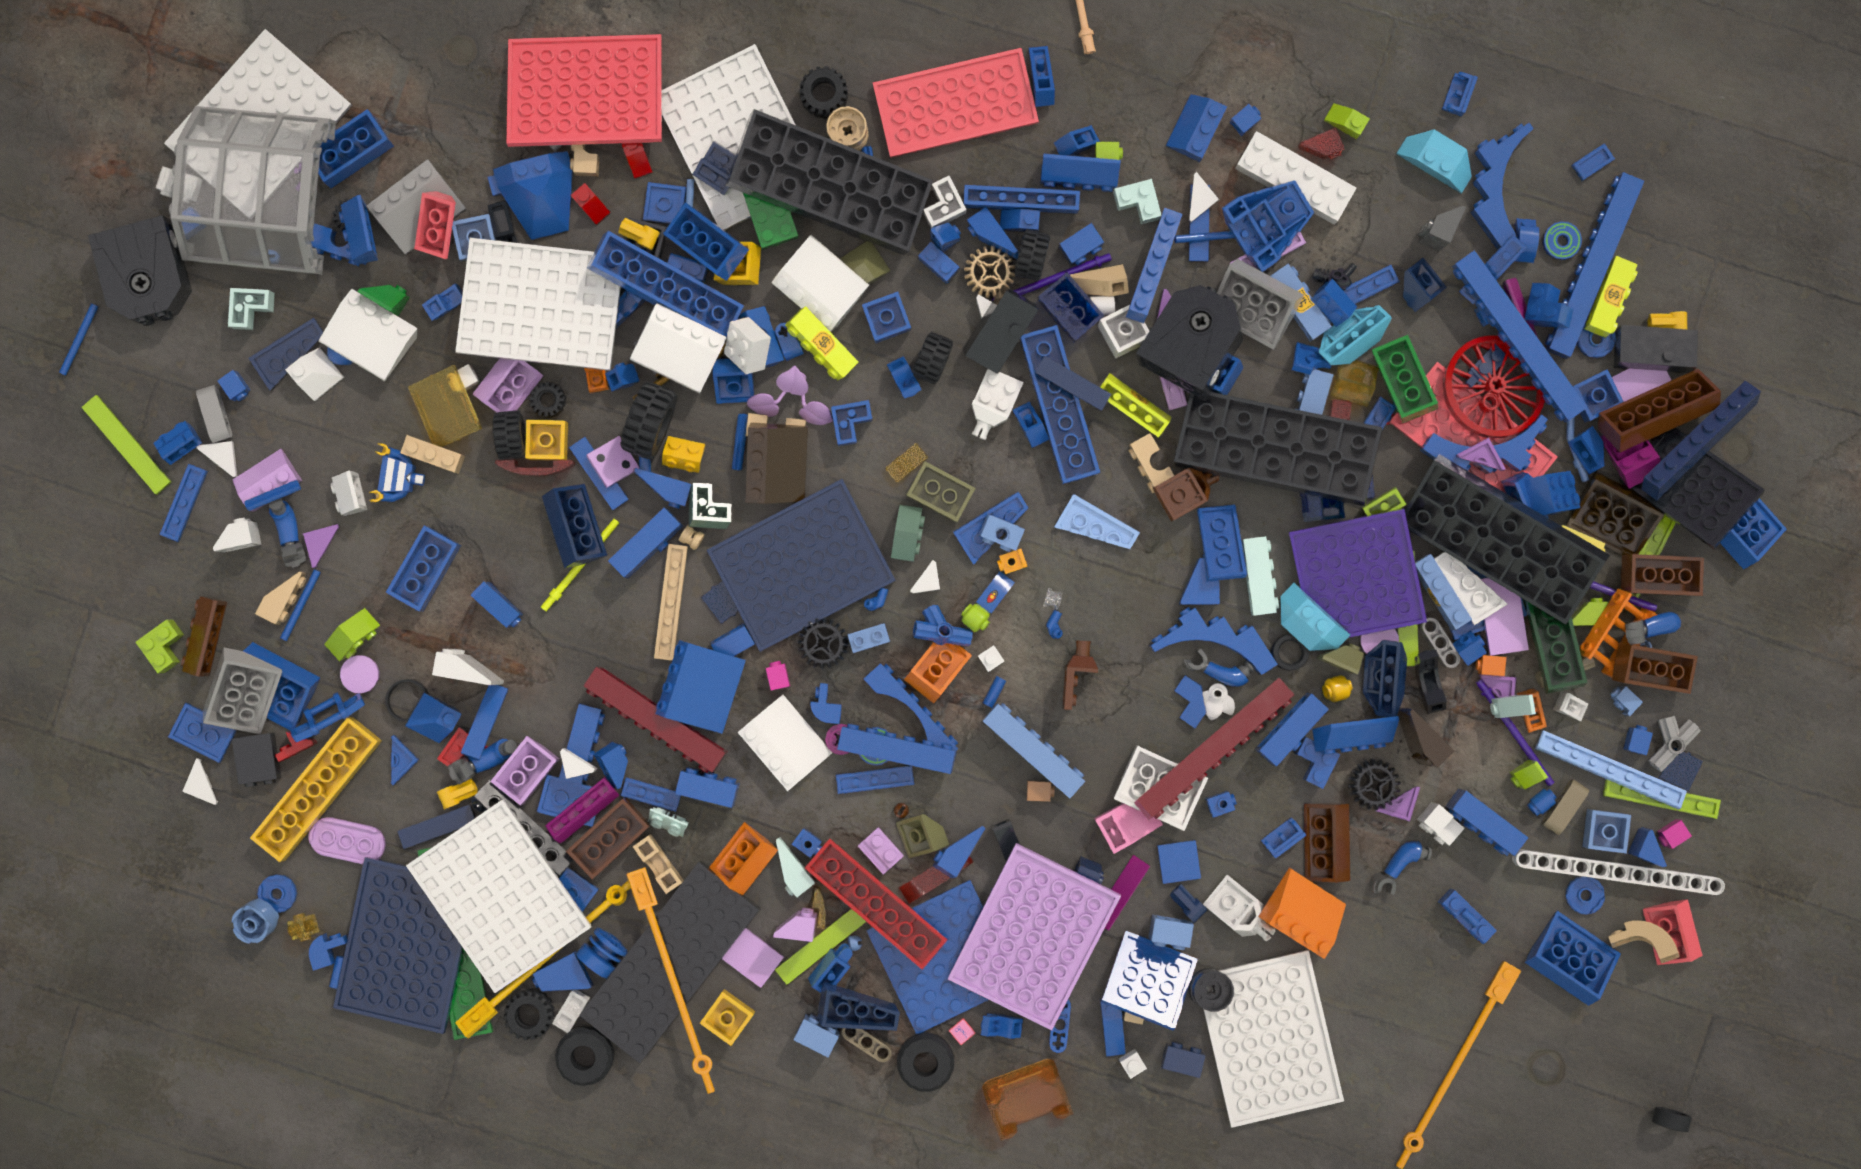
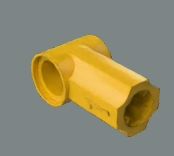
[618,218,660,250]
[1647,311,1687,329]
[437,778,478,809]

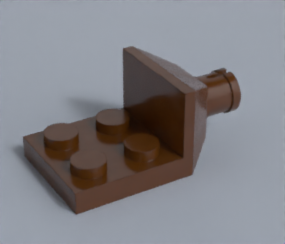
[1152,468,1220,522]
[1062,640,1098,710]

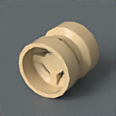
[679,524,705,550]

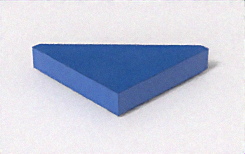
[391,735,419,785]

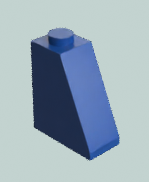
[1179,555,1220,605]
[471,581,523,628]
[532,951,594,991]

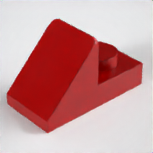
[571,183,611,225]
[275,732,317,762]

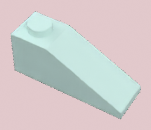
[1490,695,1536,718]
[776,837,816,897]

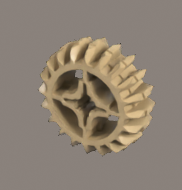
[964,246,1015,298]

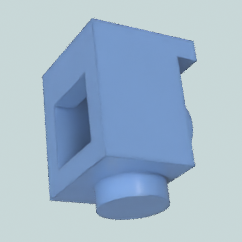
[1610,686,1643,716]

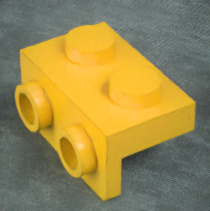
[662,436,705,473]

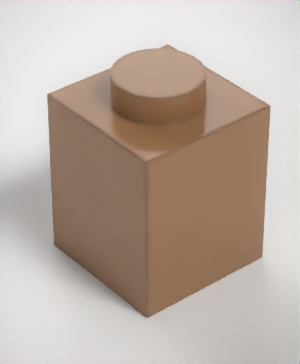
[1027,780,1054,801]

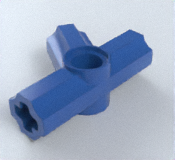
[912,605,973,647]

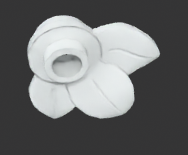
[1203,683,1235,721]

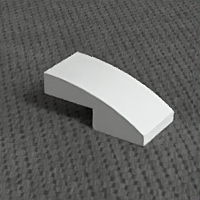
[552,989,590,1033]

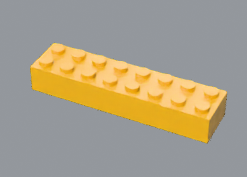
[250,717,382,862]

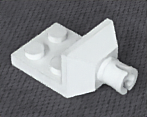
[972,369,1024,440]
[1203,875,1275,941]

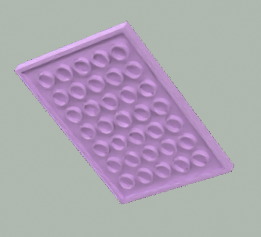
[948,843,1121,1030]

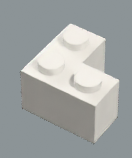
[923,176,966,229]
[1417,802,1464,846]

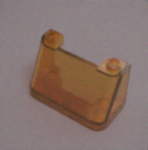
[982,1059,1073,1141]

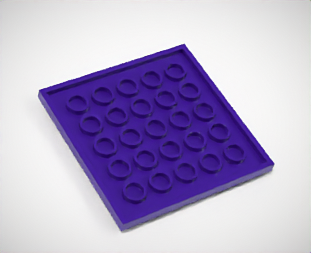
[1289,509,1427,638]

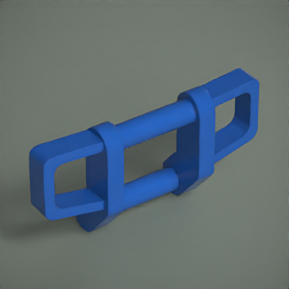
[291,692,365,742]

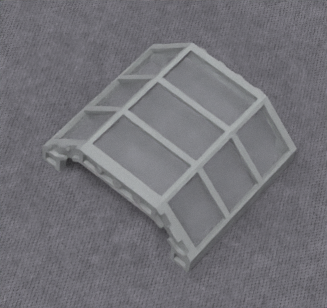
[169,106,336,275]

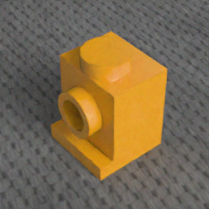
[997,549,1027,574]

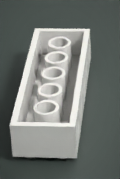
[1235,131,1356,225]

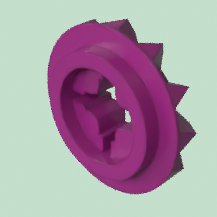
[825,724,849,755]

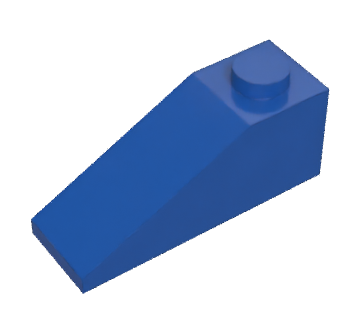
[1029,46,1055,107]
[967,207,1019,259]
[930,222,961,253]
[633,468,691,509]
[933,826,985,878]
[1099,998,1125,1056]

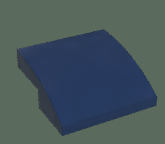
[692,141,736,195]

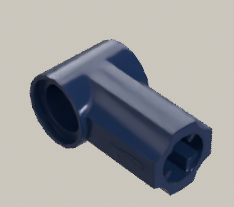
[1169,884,1208,923]

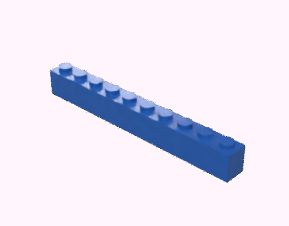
[1545,172,1644,359]
[1452,250,1588,423]

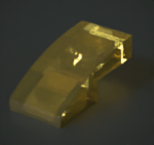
[885,443,929,483]
[812,887,826,929]

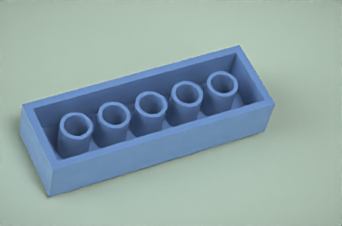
[982,703,1085,798]

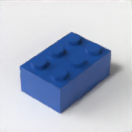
[1524,471,1580,516]
[675,767,740,808]

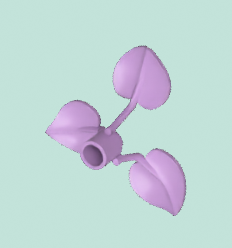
[747,366,833,425]

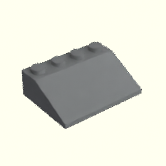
[367,159,466,255]
[1217,259,1304,350]
[203,647,282,734]

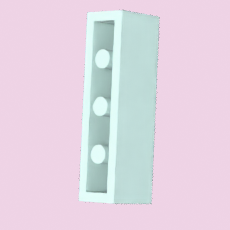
[1241,536,1279,616]

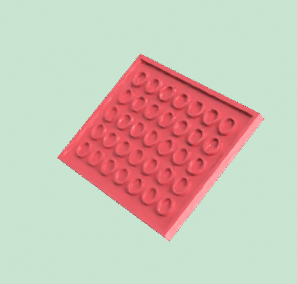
[507,34,662,147]

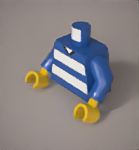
[369,443,425,503]

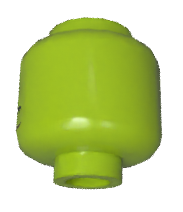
[961,604,990,632]

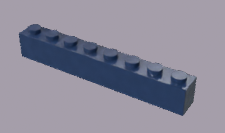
[1642,381,1761,500]

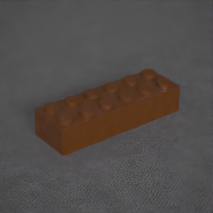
[1598,369,1721,452]

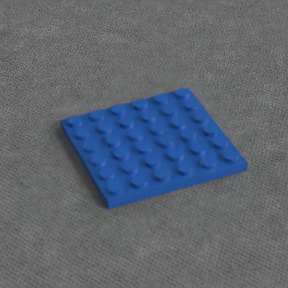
[866,880,989,1034]

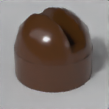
[894,803,909,818]

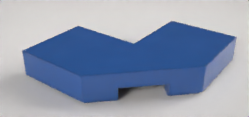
[1175,675,1207,728]

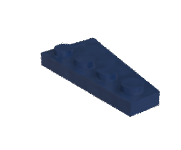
[248,318,324,391]

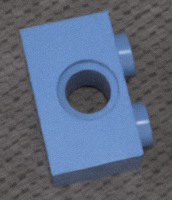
[979,513,1025,552]
[848,623,890,653]

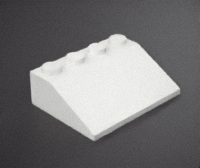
[771,235,869,332]
[319,289,417,381]
[630,303,726,393]
[432,649,504,685]
[738,695,832,791]
[1114,745,1208,831]

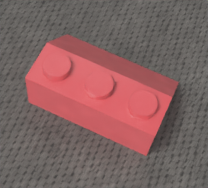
[414,191,456,259]
[1643,899,1703,965]

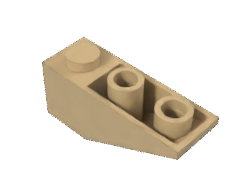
[1067,264,1129,297]
[255,572,307,625]

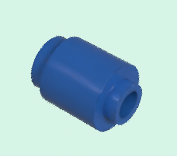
[1527,788,1557,816]

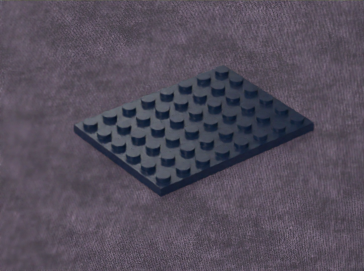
[707,479,896,652]
[333,857,463,1034]

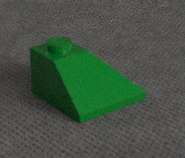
[357,285,410,316]

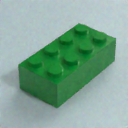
[743,193,798,250]
[1372,335,1438,424]

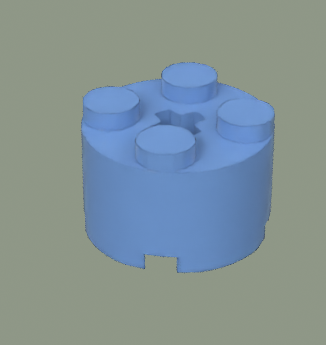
[232,898,279,943]

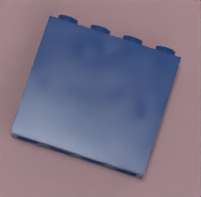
[656,640,746,734]

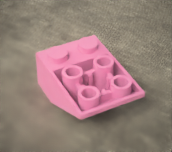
[1094,803,1163,854]

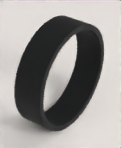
[385,679,429,722]

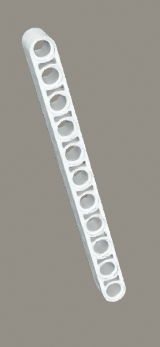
[1512,849,1725,895]

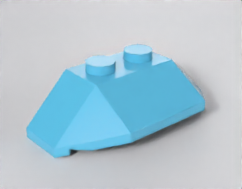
[1396,129,1472,193]
[1319,305,1392,365]
[1281,583,1350,651]

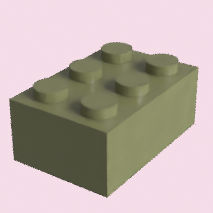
[907,461,976,523]

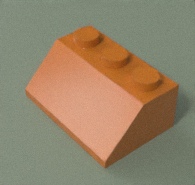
[709,822,778,895]

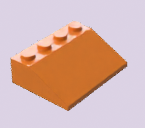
[1258,868,1346,959]

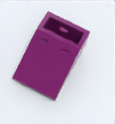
[1600,435,1661,488]

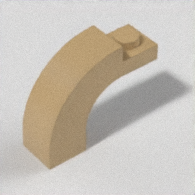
[1608,921,1680,964]

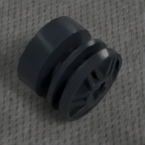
[1188,968,1234,1012]

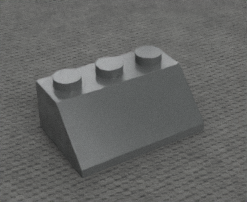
[1418,206,1466,251]

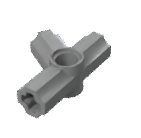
[1648,716,1701,772]

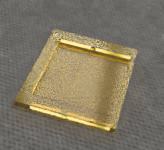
[408,365,482,447]

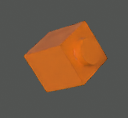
[1475,655,1506,676]

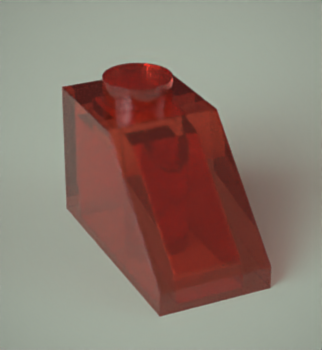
[1298,128,1345,160]

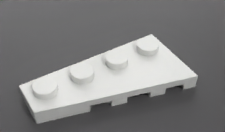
[1435,552,1507,625]

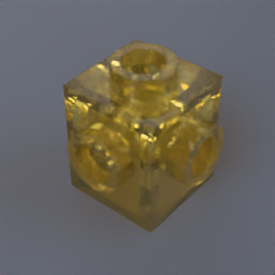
[287,913,320,942]

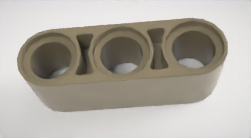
[1542,779,1589,835]
[842,1028,892,1062]

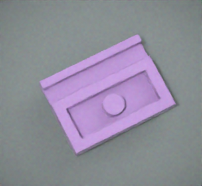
[858,827,904,874]

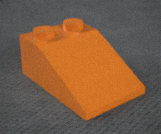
[904,632,972,703]

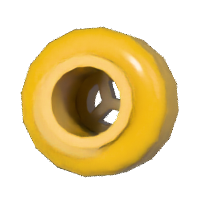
[1322,675,1353,703]

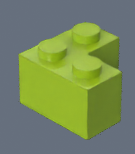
[1362,486,1406,516]
[324,608,380,662]
[136,619,184,673]

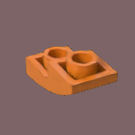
[584,368,609,393]

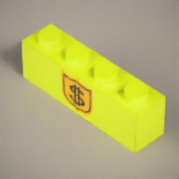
[1584,256,1638,338]
[785,306,858,380]
[1100,373,1172,437]

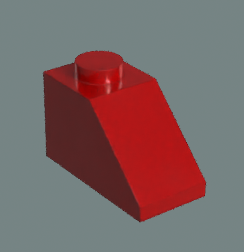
[621,143,653,179]

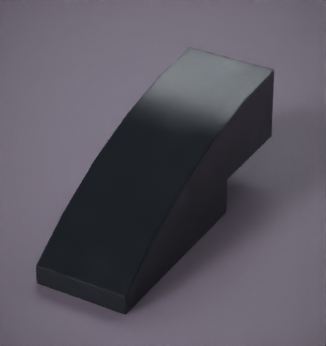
[487,200,519,243]

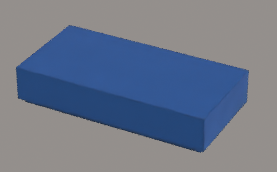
[1571,143,1615,181]

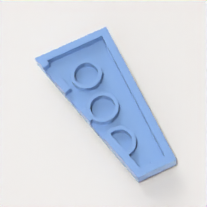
[1054,494,1140,549]

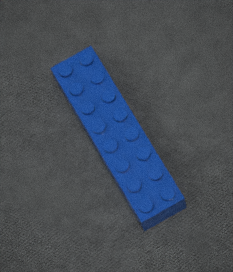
[587,231,744,340]
[1020,325,1100,485]

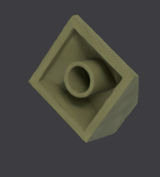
[840,241,891,285]
[1316,644,1364,674]
[896,814,949,859]

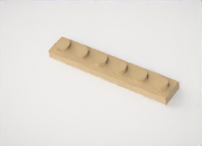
[654,544,688,660]

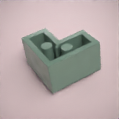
[689,483,731,529]
[891,504,925,562]

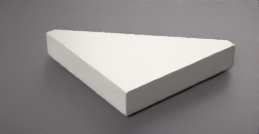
[1189,172,1219,222]
[197,441,237,477]
[183,758,218,805]

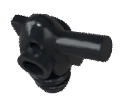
[1313,263,1357,291]

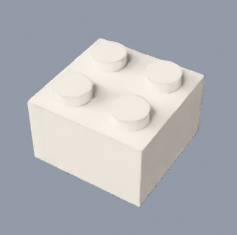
[1098,305,1150,359]
[724,317,771,374]

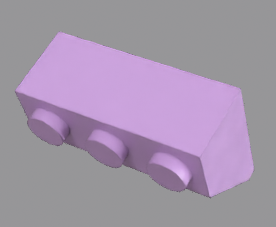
[473,358,544,412]
[233,449,302,512]
[490,736,560,806]
[773,908,818,942]

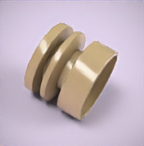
[827,106,869,151]

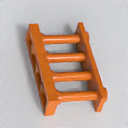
[1579,589,1657,678]

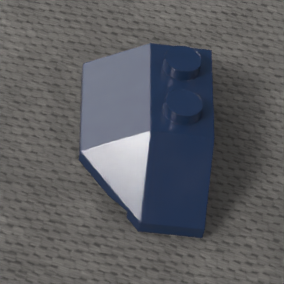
[1363,640,1407,717]

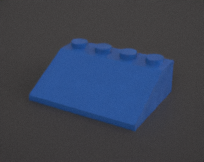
[1720,498,1787,569]
[243,642,320,731]
[1525,911,1621,1006]

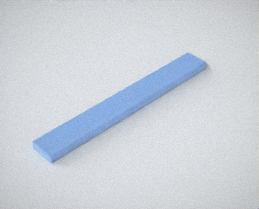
[1535,730,1687,810]

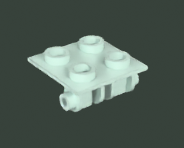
[648,807,689,837]

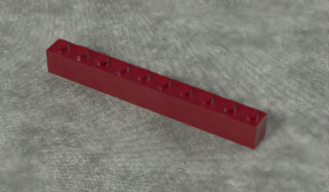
[1134,678,1294,820]

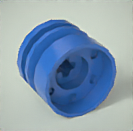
[576,927,628,979]

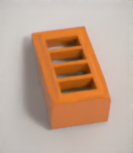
[1516,688,1547,733]

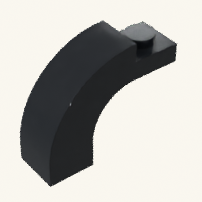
[1414,650,1447,714]

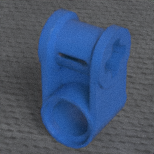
[775,323,804,361]

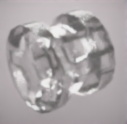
[1043,588,1063,610]

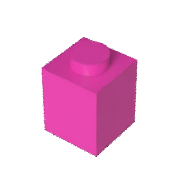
[766,661,791,690]
[1657,819,1692,849]

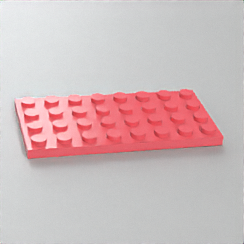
[873,48,1039,158]
[1389,362,1558,492]

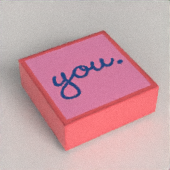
[949,1018,976,1045]

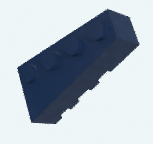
[817,982,900,1031]

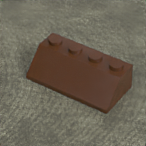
[181,596,227,677]
[1304,803,1350,883]

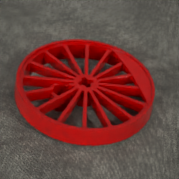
[1443,335,1545,438]

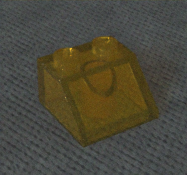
[1331,360,1378,407]

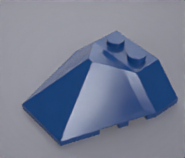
[493,151,573,240]
[1222,180,1314,272]

